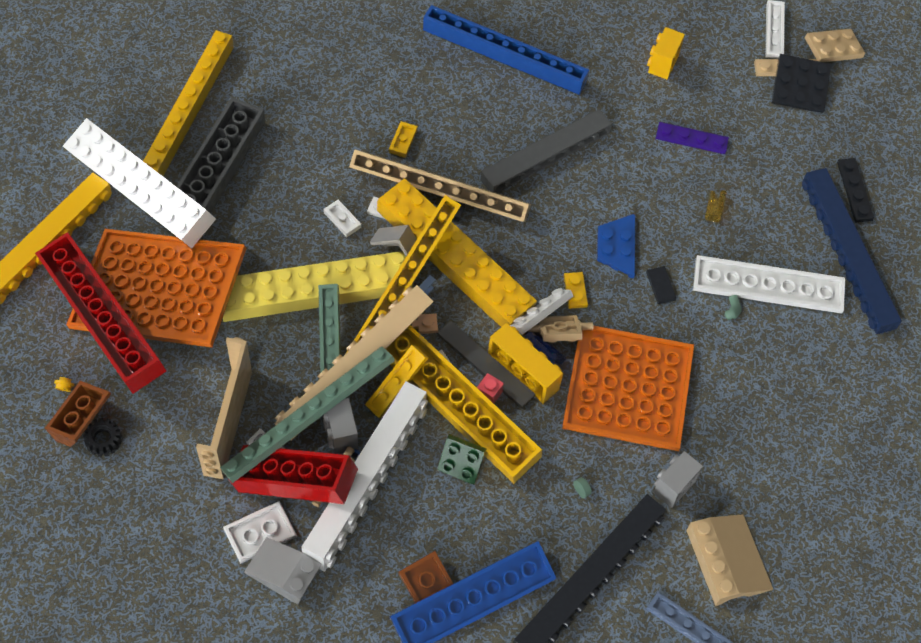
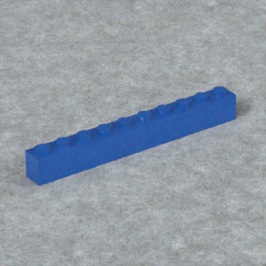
[423,5,589,95]

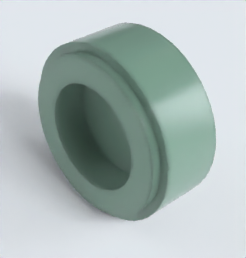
[573,477,592,499]

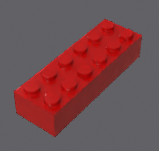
[228,445,358,504]

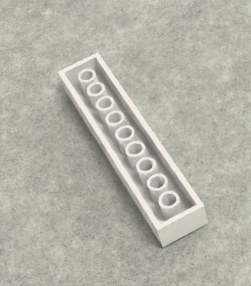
[63,118,216,248]
[302,381,428,572]

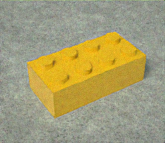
[488,322,563,404]

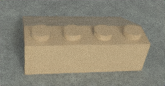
[686,514,773,606]

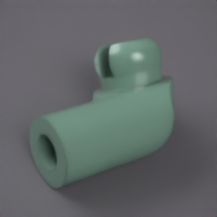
[724,295,742,320]

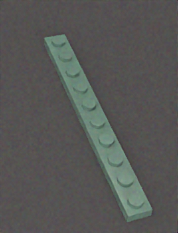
[220,346,395,483]

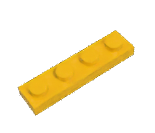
[365,345,429,418]

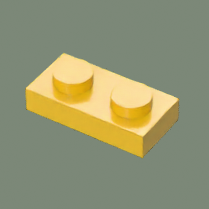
[389,121,418,158]
[564,272,588,309]

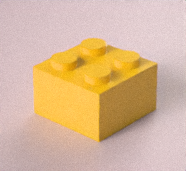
[647,27,685,80]

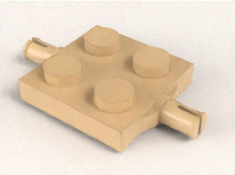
[528,315,594,343]

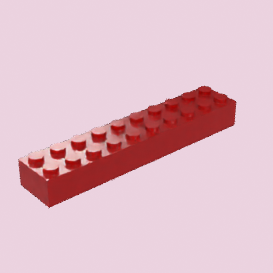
[35,232,167,394]

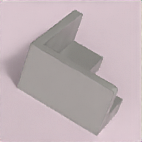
[370,225,417,256]

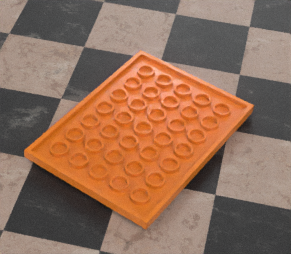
[66,229,246,348]

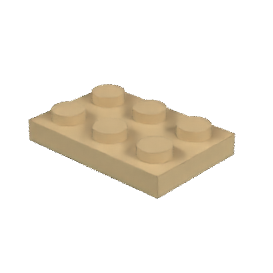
[805,29,865,62]

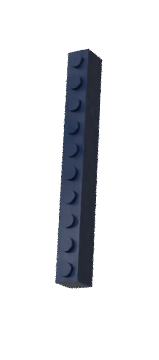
[802,168,902,334]

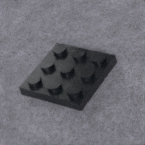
[771,54,831,113]

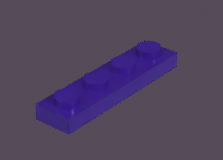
[655,122,729,154]

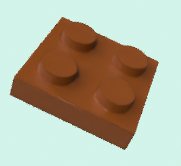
[398,551,453,603]

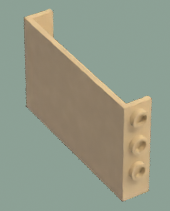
[196,337,252,479]

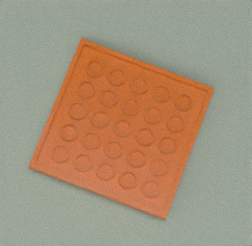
[562,325,694,451]

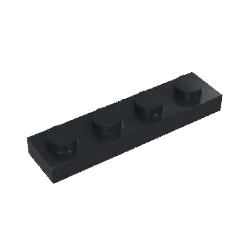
[837,158,874,223]

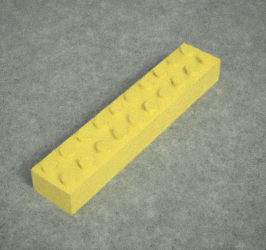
[223,251,413,322]

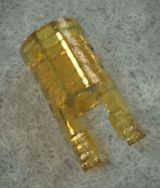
[705,191,727,223]

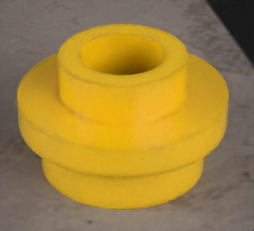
[54,377,75,392]

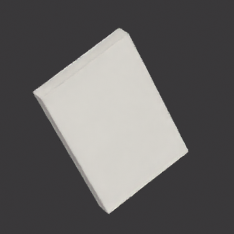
[223,501,297,564]

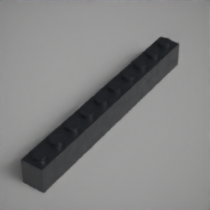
[513,494,666,643]

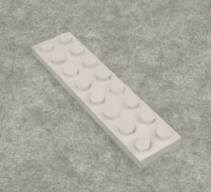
[693,255,845,313]

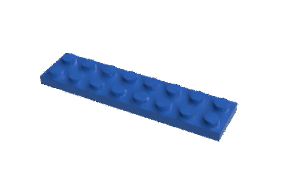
[390,541,557,643]

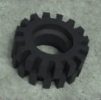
[83,418,122,457]

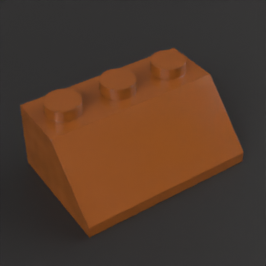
[45,381,111,447]

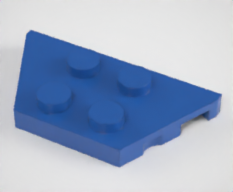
[597,214,635,278]

